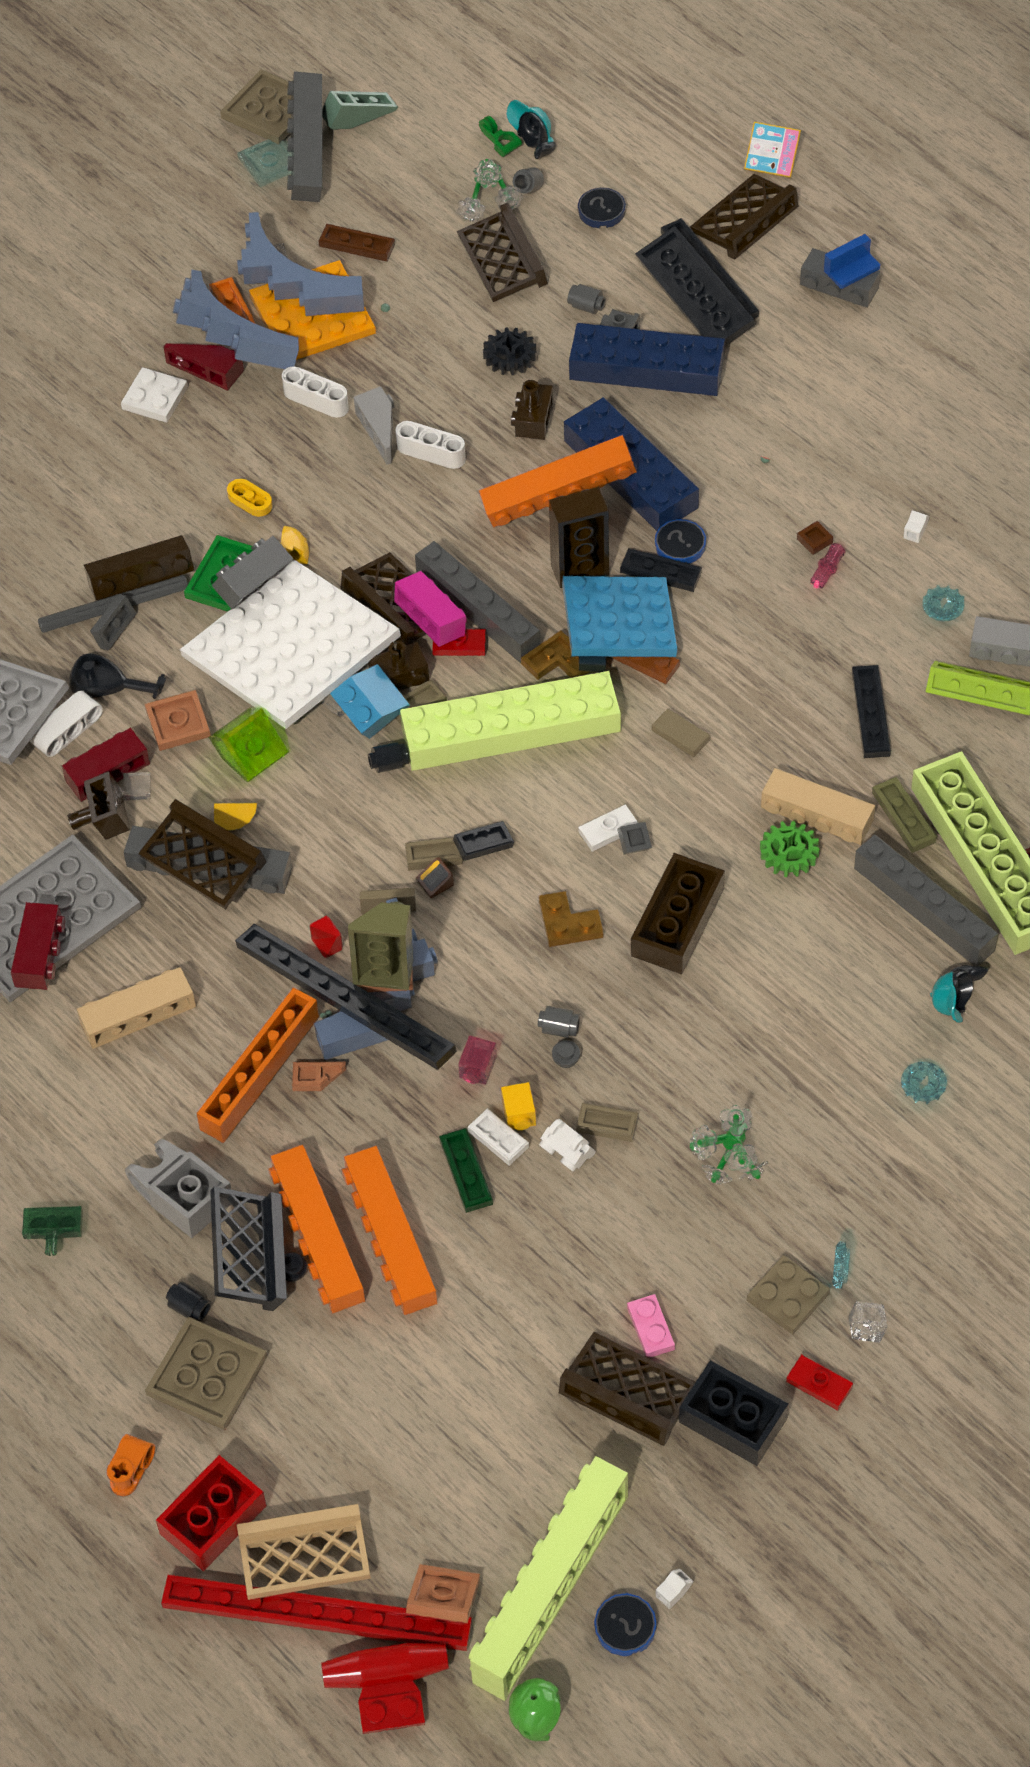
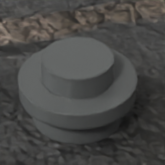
[552,1041,580,1068]

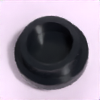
[284,1253,307,1282]

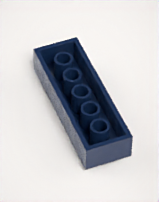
[569,323,725,396]
[564,397,699,531]

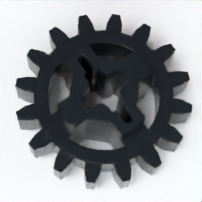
[483,327,537,376]

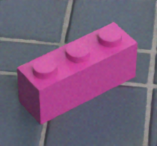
[394,571,467,647]

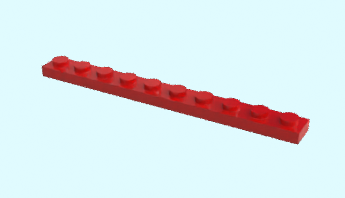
[161,1574,472,1651]

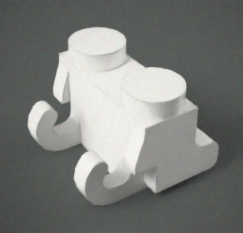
[539,1119,596,1172]

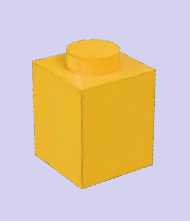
[501,1082,536,1130]

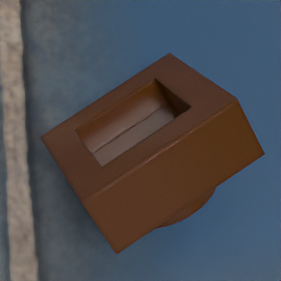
[797,521,833,555]

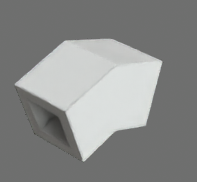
[904,510,930,543]
[656,1569,694,1609]

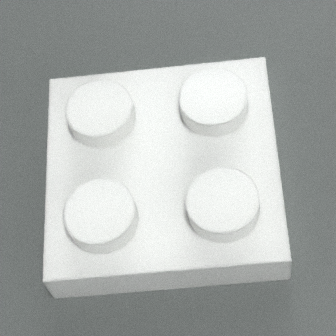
[121,367,188,423]

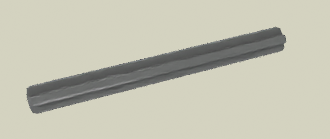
[38,575,188,633]

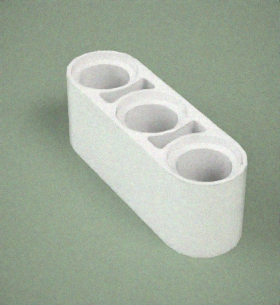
[282,366,349,418]
[396,421,466,469]
[29,691,103,757]

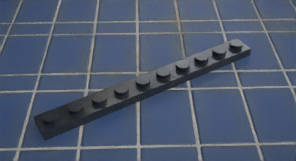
[235,924,457,1070]

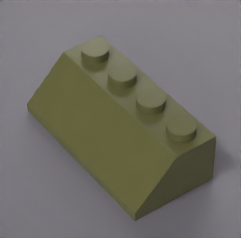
[348,902,414,990]

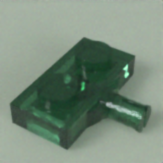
[22,1206,83,1256]

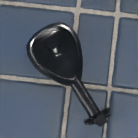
[69,653,166,699]

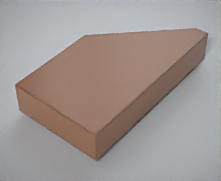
[292,1061,346,1091]

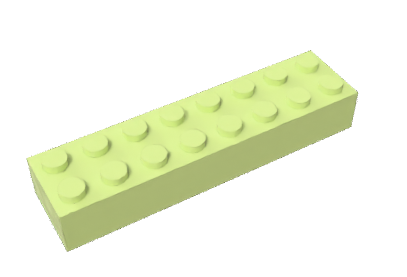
[400,671,621,771]
[911,751,1030,955]
[469,1456,628,1701]

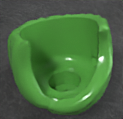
[508,1678,561,1741]

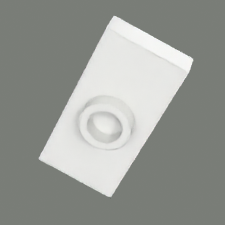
[578,804,638,852]
[468,1108,529,1166]

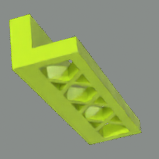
[925,661,1030,716]

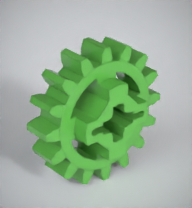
[760,821,819,877]

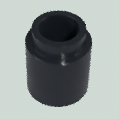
[368,742,409,773]
[166,1281,212,1322]

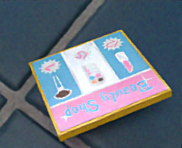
[744,122,801,178]

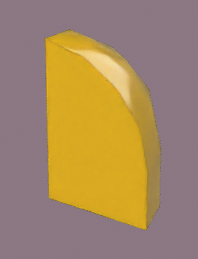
[280,526,309,564]
[214,803,257,830]

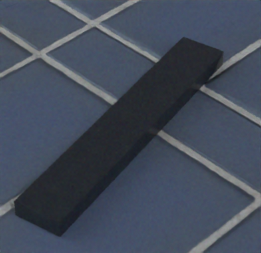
[661,218,759,319]

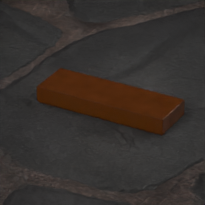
[318,224,395,262]

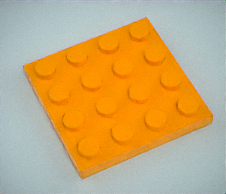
[249,260,376,360]

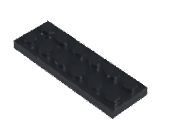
[635,226,756,346]

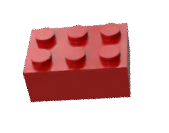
[156,1455,267,1572]

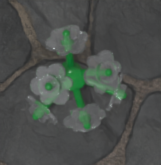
[690,1105,769,1185]

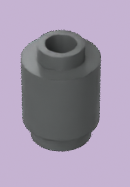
[512,167,544,194]
[567,284,606,314]
[538,1006,580,1038]

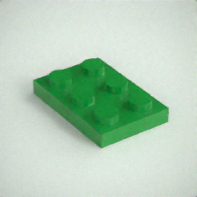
[184,535,253,612]

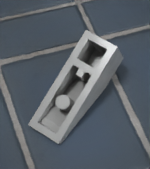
[354,386,395,465]

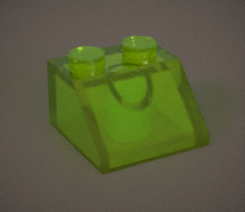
[209,708,289,782]

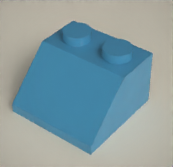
[330,664,410,739]

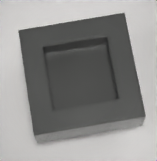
[617,822,652,855]

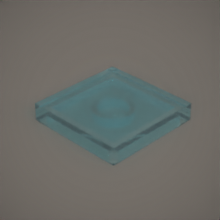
[237,139,291,187]

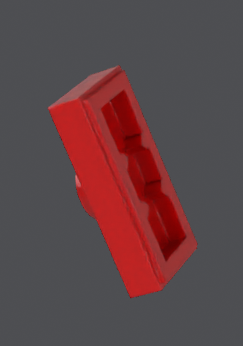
[432,629,486,656]
[786,1354,853,1411]

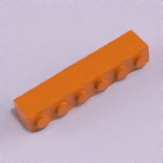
[479,435,637,528]
[197,987,319,1143]
[268,1145,365,1314]
[341,1145,437,1315]

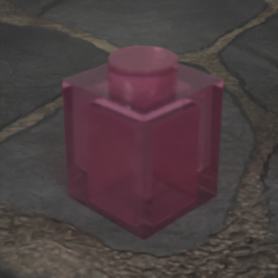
[458,1036,497,1085]

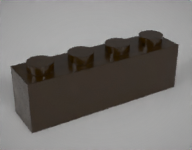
[84,535,195,600]

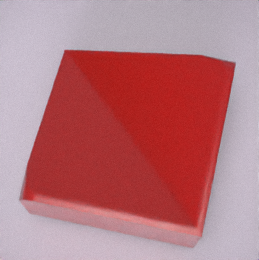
[309,915,343,958]

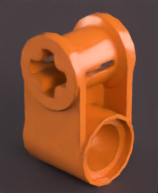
[107,1434,155,1496]

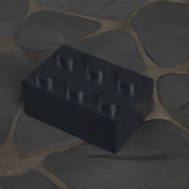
[679,1360,789,1466]

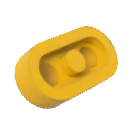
[227,479,273,517]

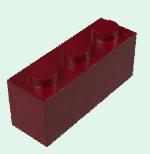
[61,727,150,802]
[11,902,65,990]

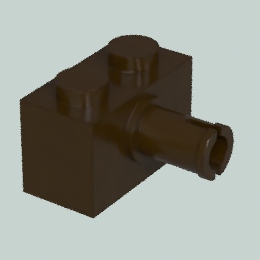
[511,380,553,440]
[368,641,430,691]
[67,772,130,840]

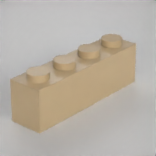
[761,768,875,845]
[77,967,196,1049]

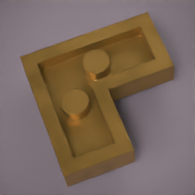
[521,630,590,680]
[539,891,603,947]

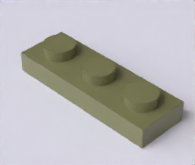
[872,777,937,853]

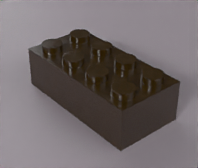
[549,487,609,588]
[631,853,725,975]

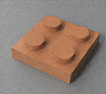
[145,690,211,751]
[406,1564,480,1623]

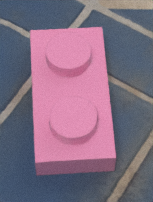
[627,1294,675,1358]

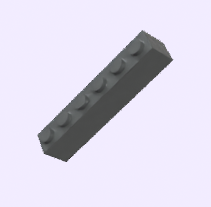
[287,71,322,202]
[415,541,540,663]
[124,825,292,894]
[854,834,998,966]

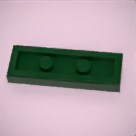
[439,1128,493,1213]

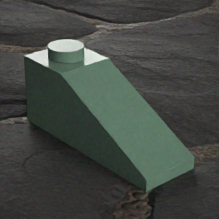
[322,91,398,130]

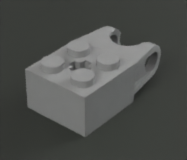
[125,1139,231,1238]

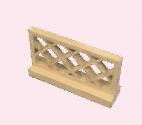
[237,1504,371,1600]

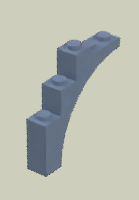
[237,212,364,316]
[173,270,299,369]
[314,898,438,1060]

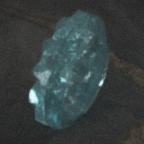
[922,585,964,621]
[901,1062,947,1104]
[832,1242,850,1289]

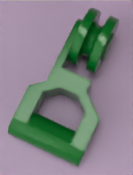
[479,116,522,157]

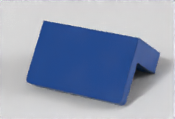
[824,234,880,289]

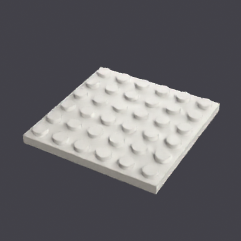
[180,560,401,729]

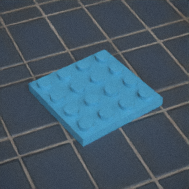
[562,576,677,657]

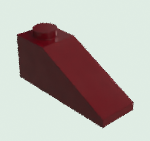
[163,343,244,391]

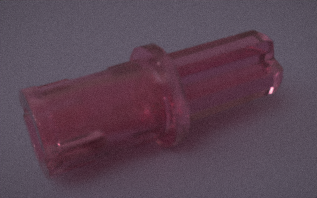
[810,543,845,589]

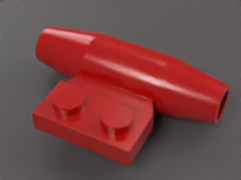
[321,1643,449,1734]

